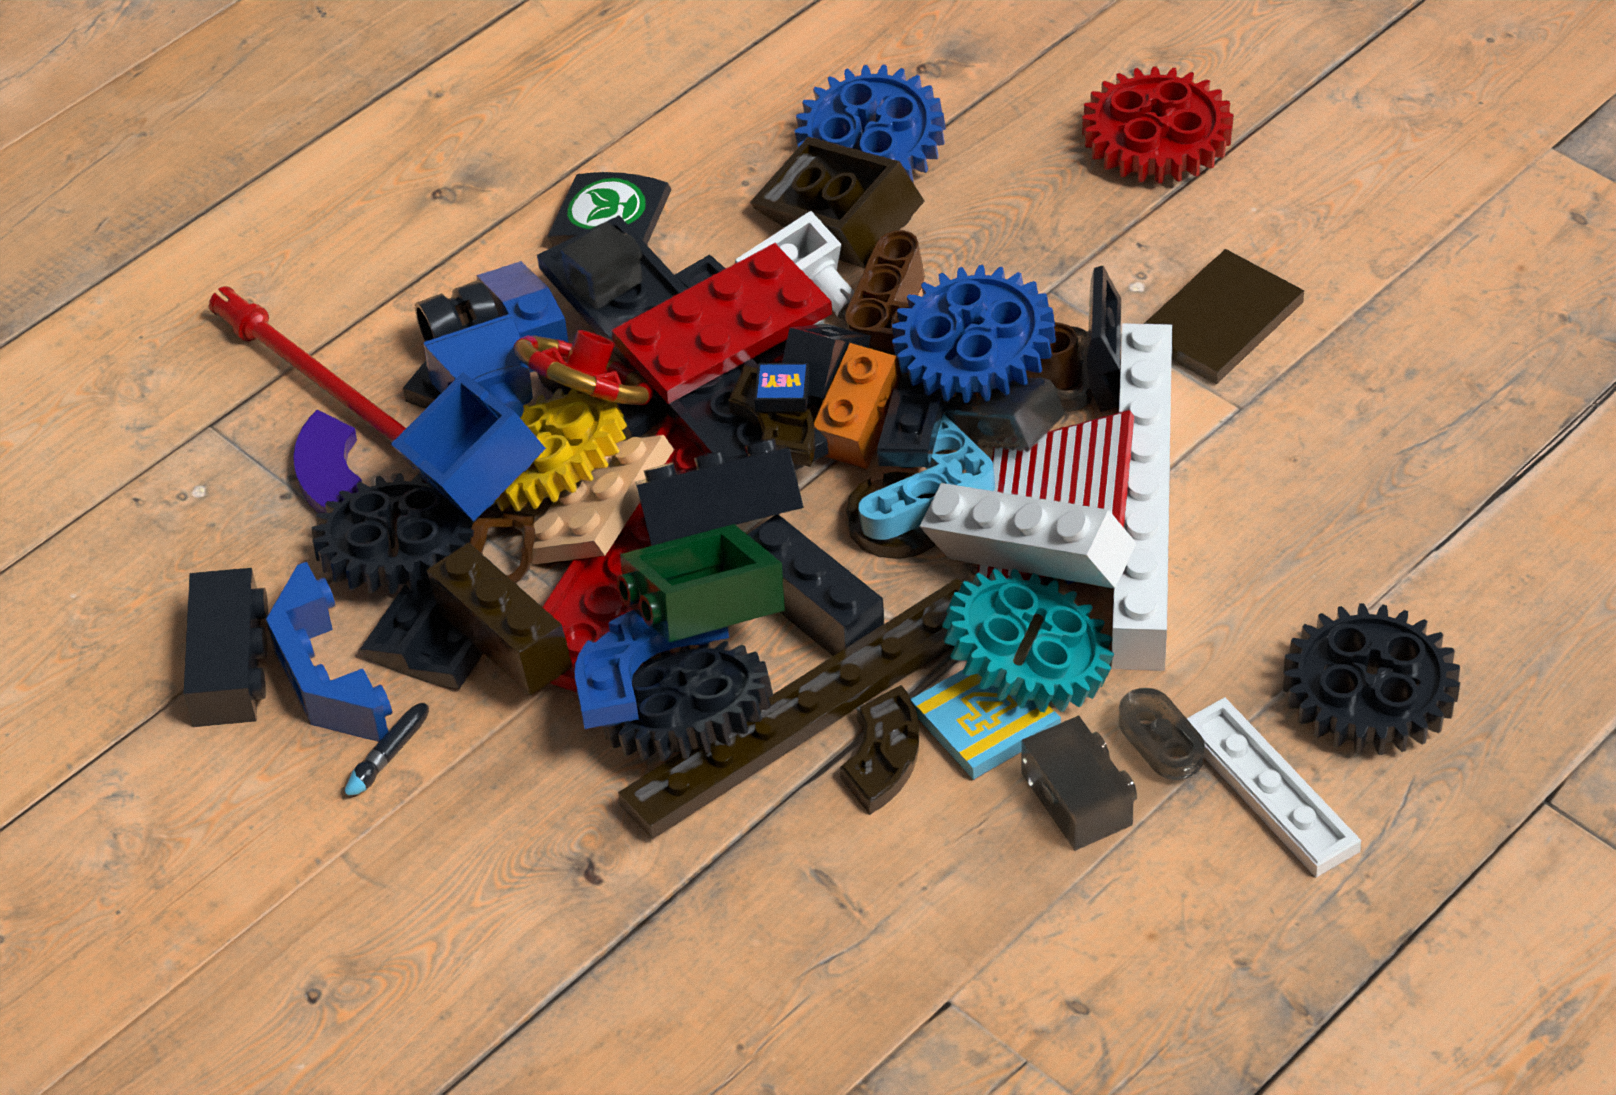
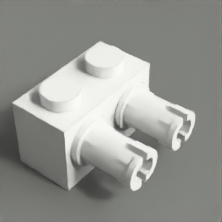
[735,211,855,325]

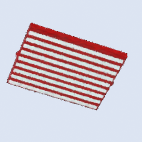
[977,410,1134,581]

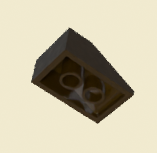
[750,137,925,268]

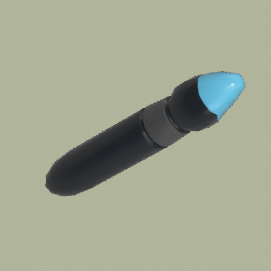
[344,703,429,795]

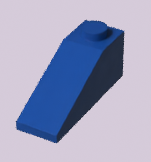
[477,261,568,373]

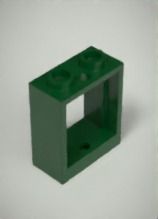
[617,524,785,642]

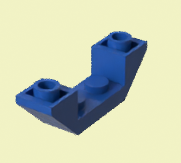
[266,562,392,742]

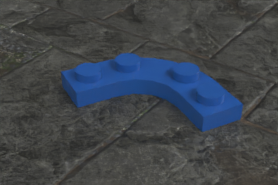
[575,610,729,729]

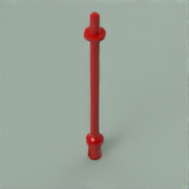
[209,286,427,483]

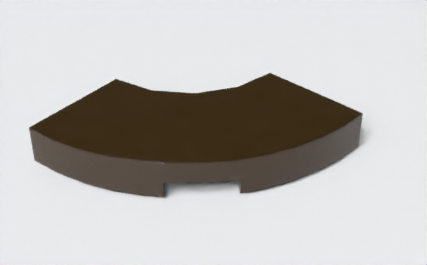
[728,365,815,467]
[840,685,919,815]

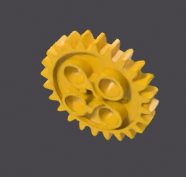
[491,388,627,511]

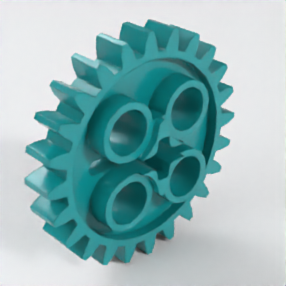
[942,569,1114,712]

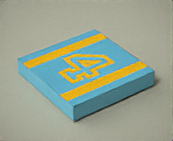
[910,670,1061,780]

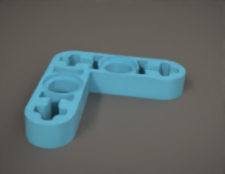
[858,413,995,540]

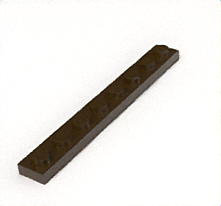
[618,578,962,839]

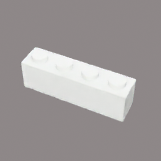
[919,483,1137,588]

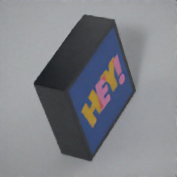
[754,363,810,412]

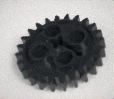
[311,473,478,594]
[1283,603,1460,755]
[602,641,773,761]

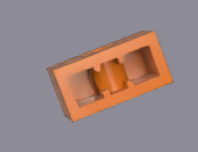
[814,343,902,469]

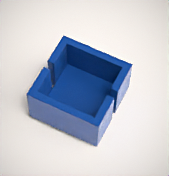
[391,372,546,522]

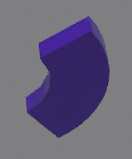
[294,409,362,513]

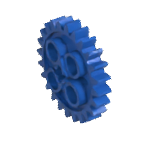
[795,64,946,182]
[892,265,1056,403]

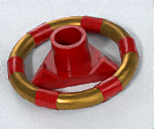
[514,330,654,405]

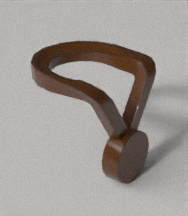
[470,512,535,583]

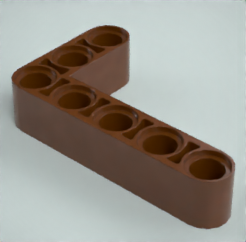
[845,230,1082,389]

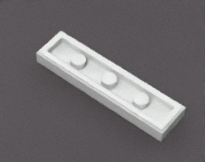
[1181,697,1361,878]

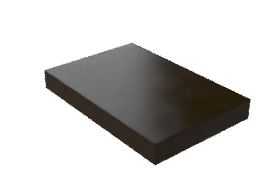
[1144,249,1304,384]

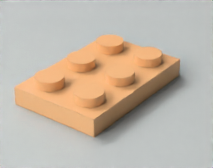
[521,435,674,565]

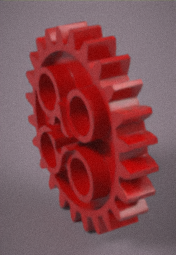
[1082,66,1234,184]

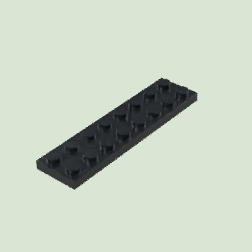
[537,215,829,471]

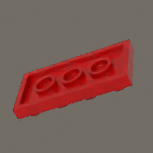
[612,243,832,404]

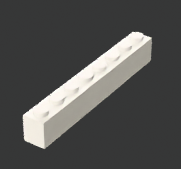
[1111,323,1172,671]

